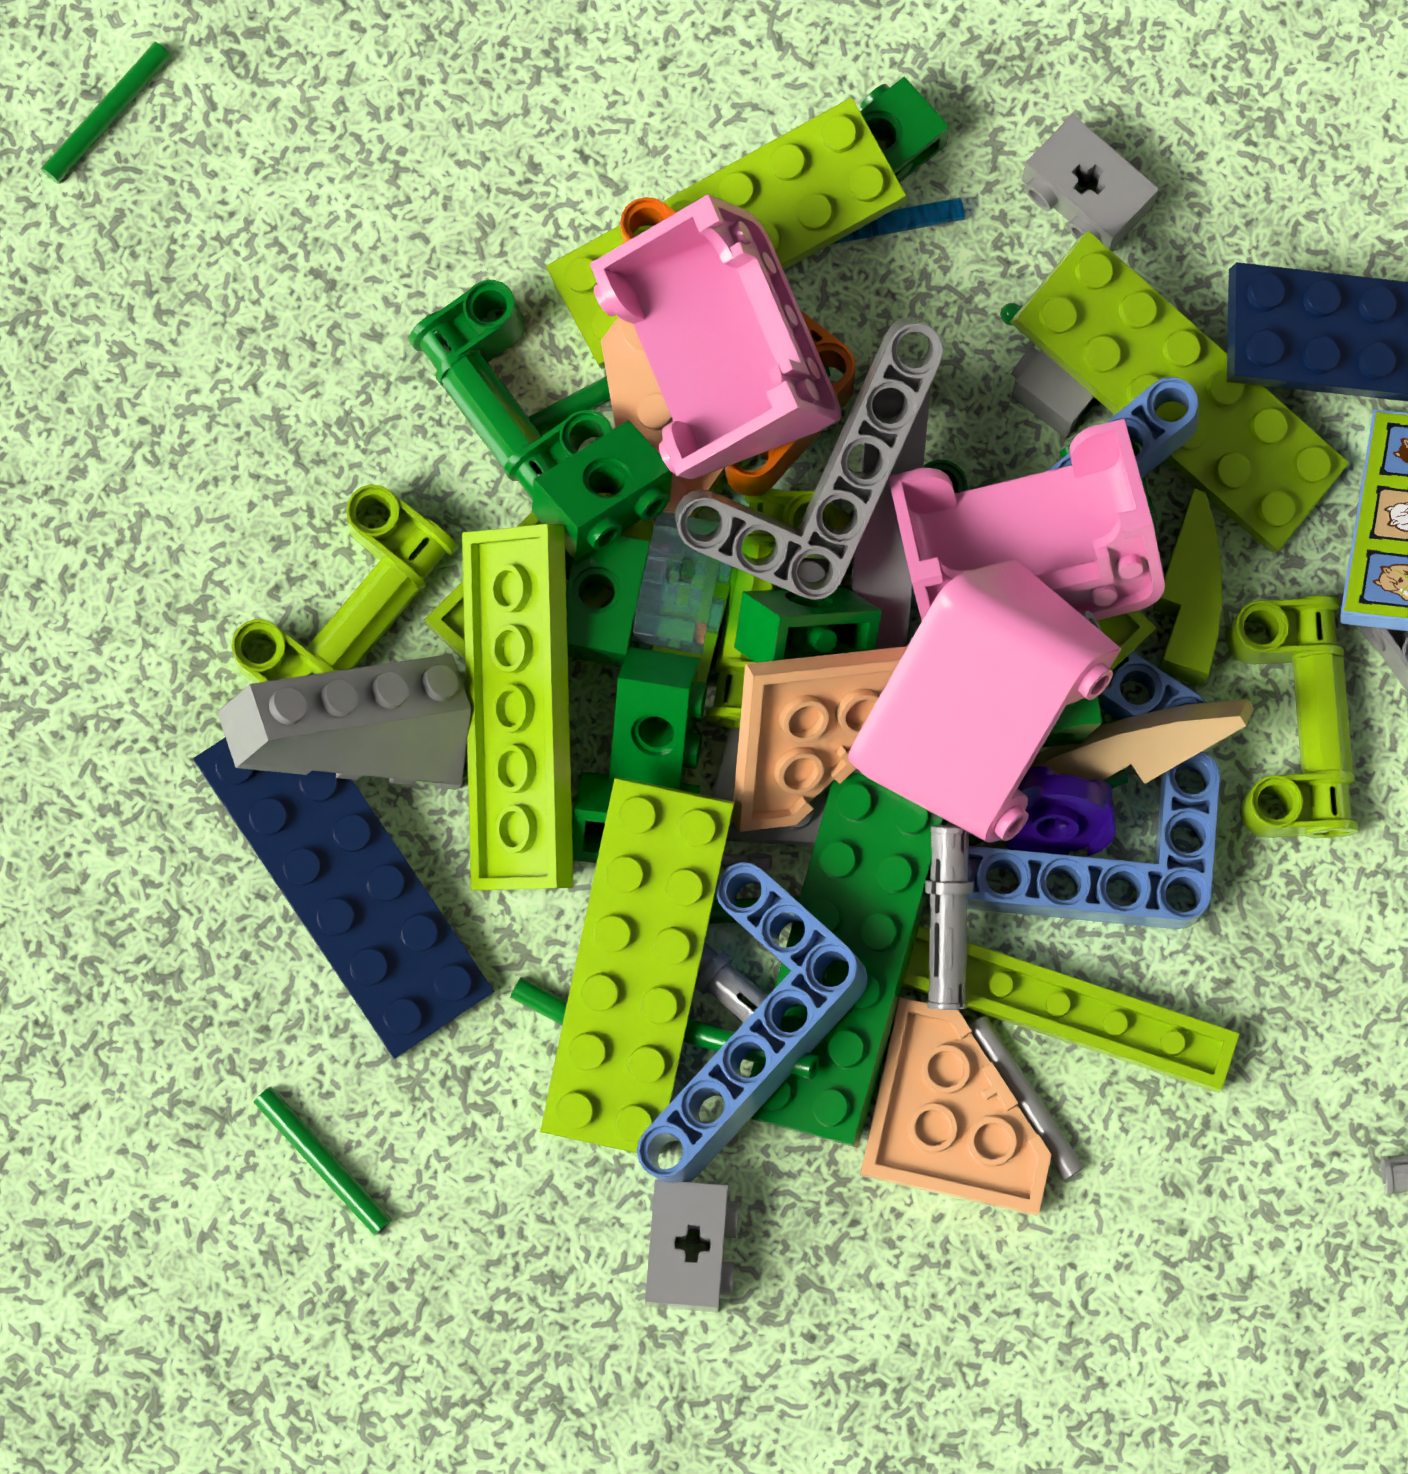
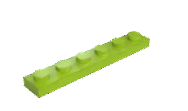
[903,926,1240,1093]

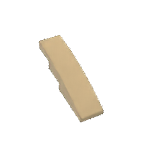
[1030,699,1254,784]

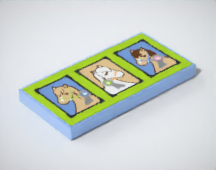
[1340,409,1408,631]

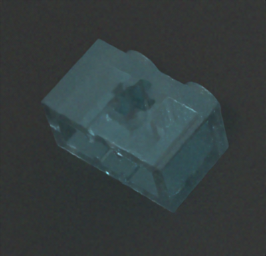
[632,511,732,655]

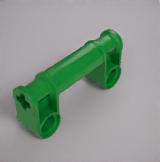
[409,280,612,500]

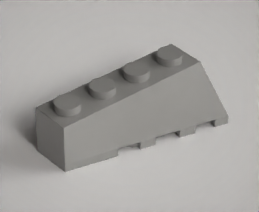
[217,654,471,790]

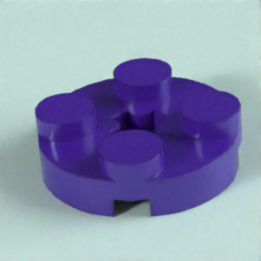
[1006,766,1116,857]

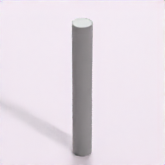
[969,1015,1085,1180]

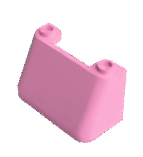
[590,194,842,479]
[888,419,1165,621]
[848,559,1122,843]

